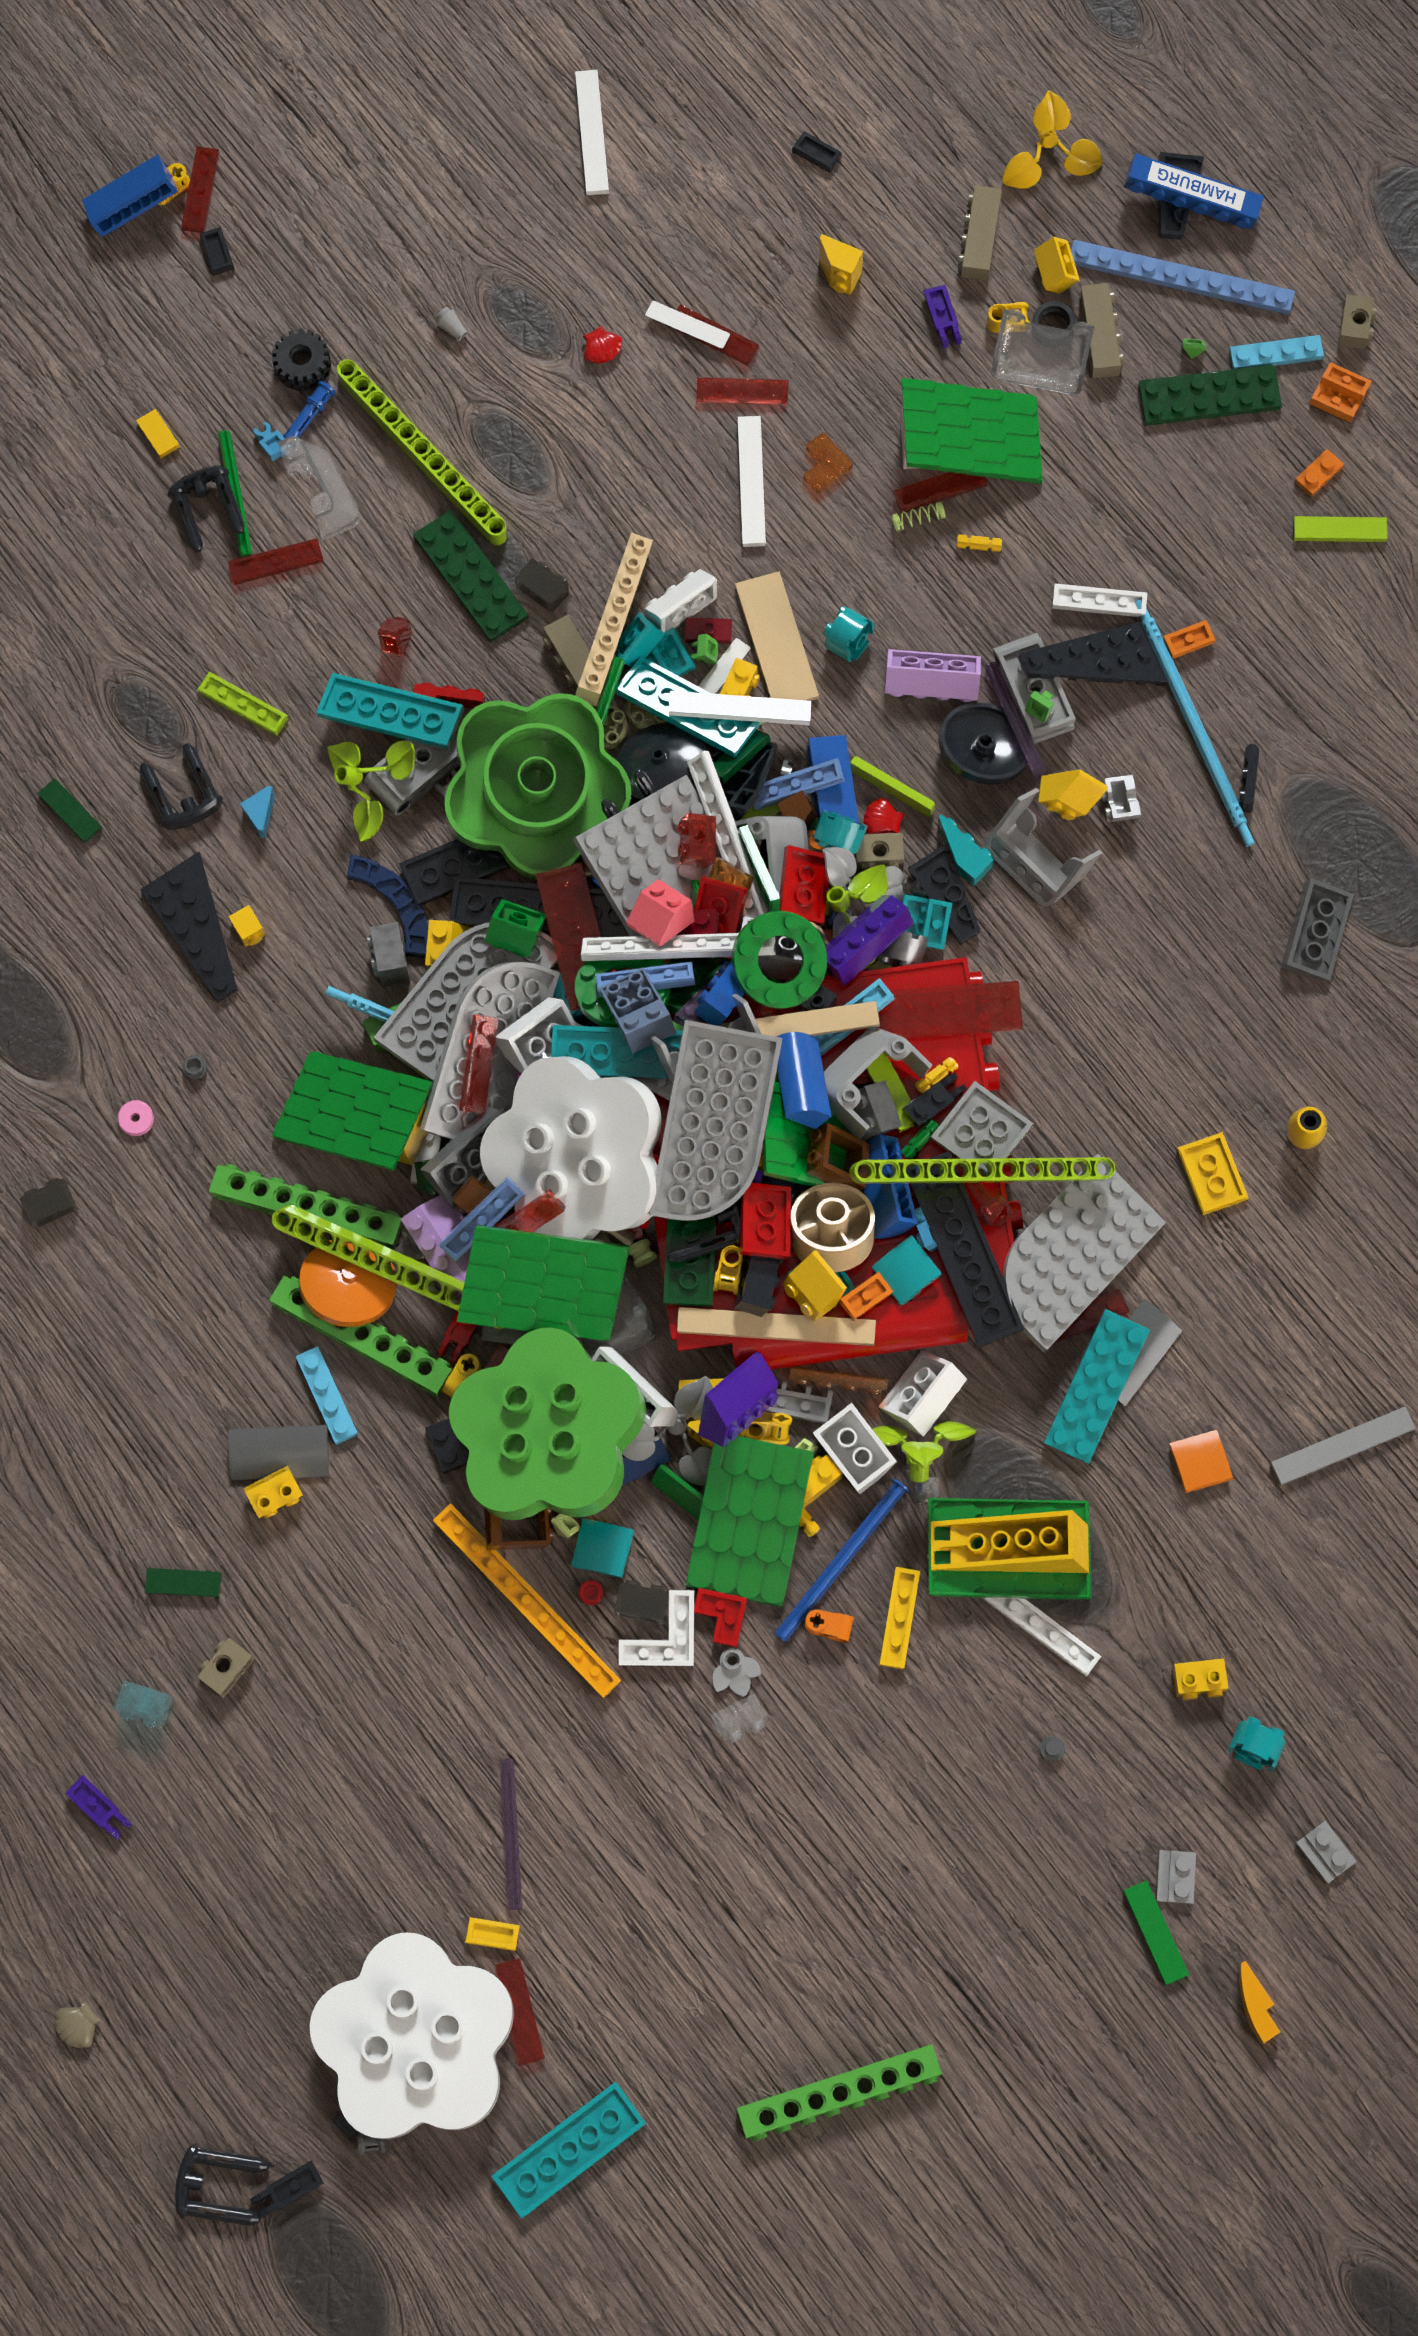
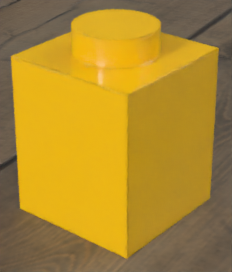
[228,905,266,947]

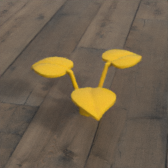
[1002,91,1103,189]

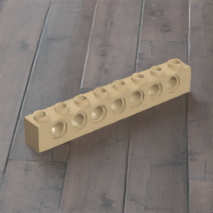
[575,533,653,707]

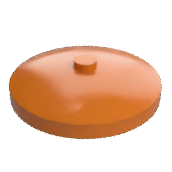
[299,1240,397,1327]

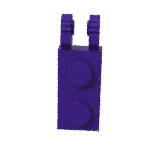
[923,285,962,349]
[65,1775,132,1840]

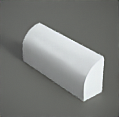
[592,1347,678,1427]

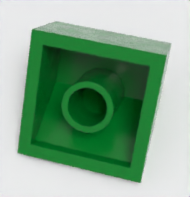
[484,899,547,957]

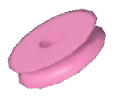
[118,1100,154,1136]

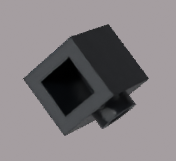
[800,985,837,1012]

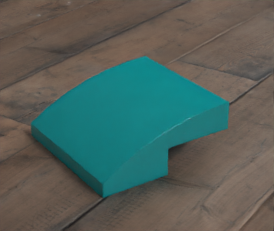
[645,627,696,677]
[901,894,952,950]
[872,1235,942,1306]
[571,1519,634,1578]

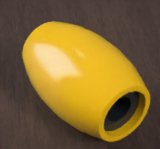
[1287,1106,1327,1149]

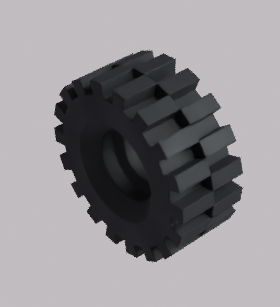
[272,329,331,391]

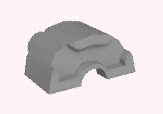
[1101,775,1141,822]

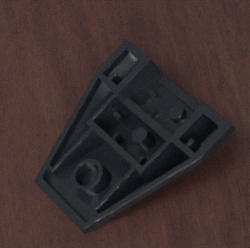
[696,742,778,821]

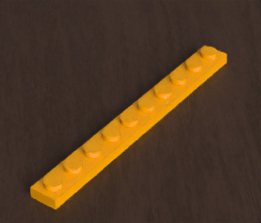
[433,1503,621,1699]

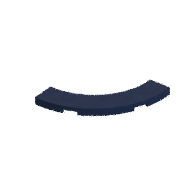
[347,855,428,958]

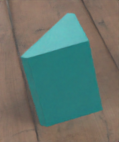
[615,612,665,668]

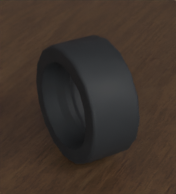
[1032,301,1076,348]

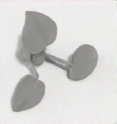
[822,847,907,939]
[623,1376,713,1486]

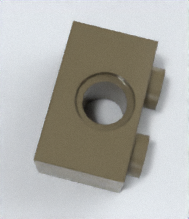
[1338,294,1377,350]
[855,833,904,871]
[197,1638,255,1698]

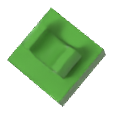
[691,634,718,665]
[1024,690,1054,723]

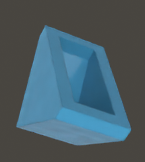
[240,786,275,838]

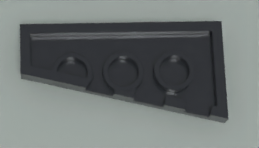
[1158,152,1204,240]
[908,843,981,945]

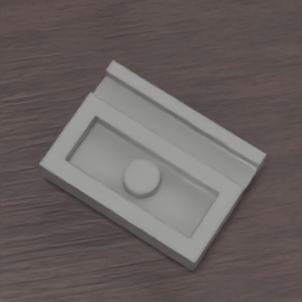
[1295,1821,1357,1884]
[1156,1850,1196,1905]

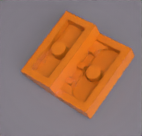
[1309,362,1372,423]
[1170,1430,1233,1493]

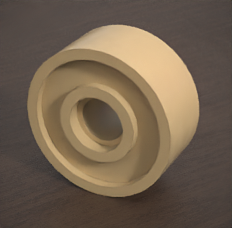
[791,1183,875,1272]

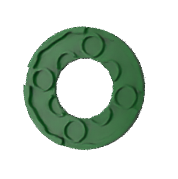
[732,911,827,1009]
[575,959,672,1028]

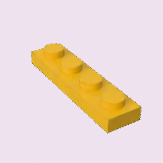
[879,1567,920,1670]

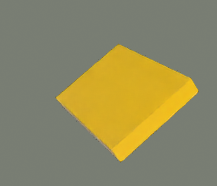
[1177,1132,1248,1216]

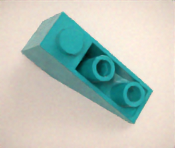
[938,814,994,887]

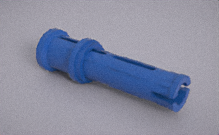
[283,381,336,445]

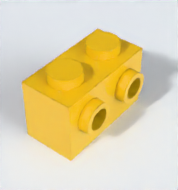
[1034,237,1080,294]
[720,658,760,697]
[803,1454,843,1508]
[244,1466,303,1518]
[1172,1658,1228,1700]

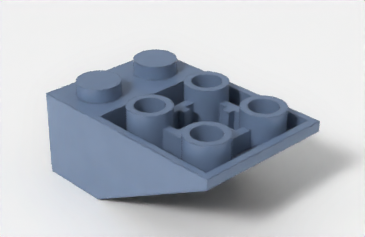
[600,968,676,1054]

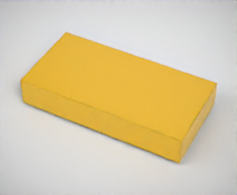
[136,409,180,459]
[465,1917,520,1951]

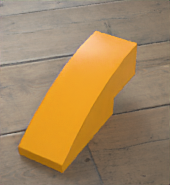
[1238,1961,1280,2045]

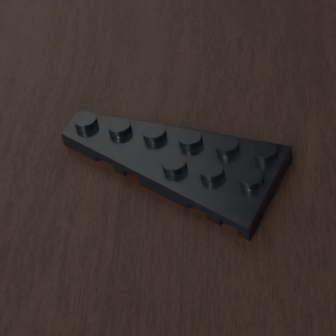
[1017,622,1168,686]
[140,851,238,1003]

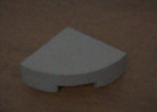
[781,759,793,776]

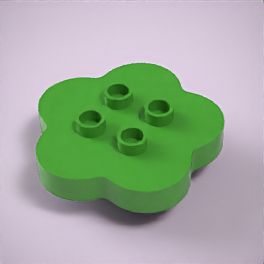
[444,694,631,881]
[449,1328,646,1520]

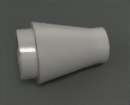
[435,307,468,341]

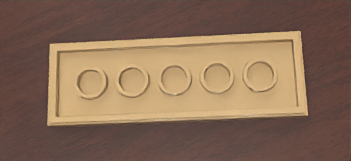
[735,571,819,701]

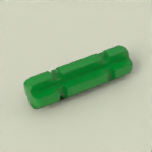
[901,1119,939,1159]

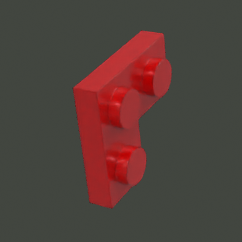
[694,1588,747,1648]

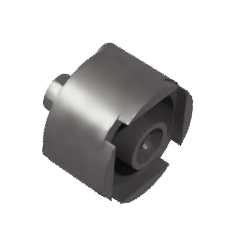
[876,931,929,966]

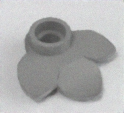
[713,1648,761,1697]

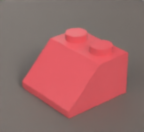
[626,879,694,947]

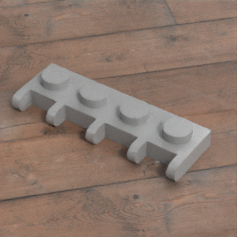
[765,1381,833,1424]

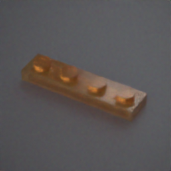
[789,1367,888,1394]

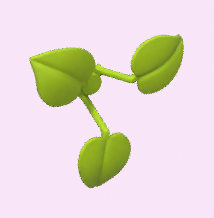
[327,741,415,842]
[817,864,888,968]
[872,1421,976,1482]

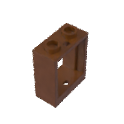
[806,1123,870,1191]
[483,1507,553,1550]

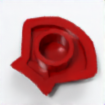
[583,326,623,364]
[864,798,904,834]

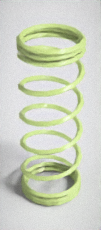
[892,501,945,532]

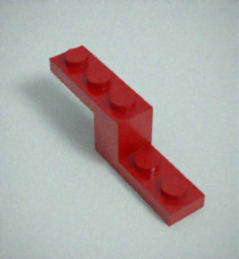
[413,682,486,709]

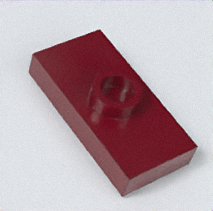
[685,617,732,644]

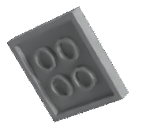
[931,1081,1034,1177]

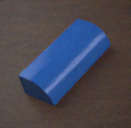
[82,154,178,237]
[806,735,859,824]
[777,1032,832,1129]
[863,1134,918,1239]

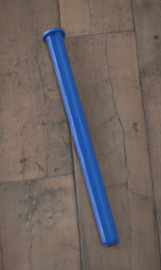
[775,1479,909,1642]

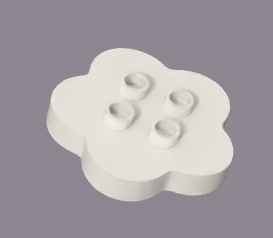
[480,1056,661,1240]
[310,1933,514,2139]

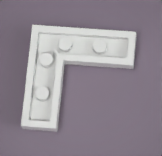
[619,1590,694,1666]

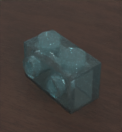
[114,1680,174,1729]

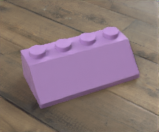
[885,649,981,702]
[401,1195,471,1299]

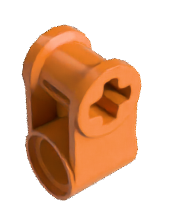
[804,1610,854,1643]

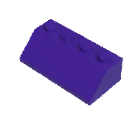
[825,895,914,986]
[698,1352,778,1447]

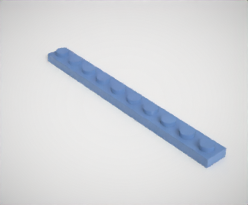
[1071,240,1295,315]

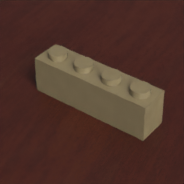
[958,185,1002,281]
[1080,283,1124,379]
[542,615,614,700]

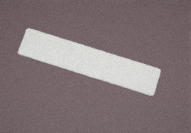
[645,301,730,348]
[698,638,751,694]

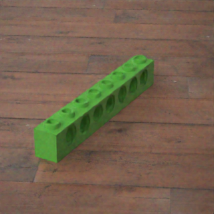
[209,1164,404,1250]
[269,1276,452,1399]
[737,2044,942,2142]

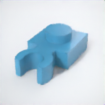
[254,422,291,462]
[915,1207,937,1252]

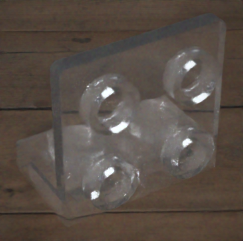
[710,1693,768,1744]

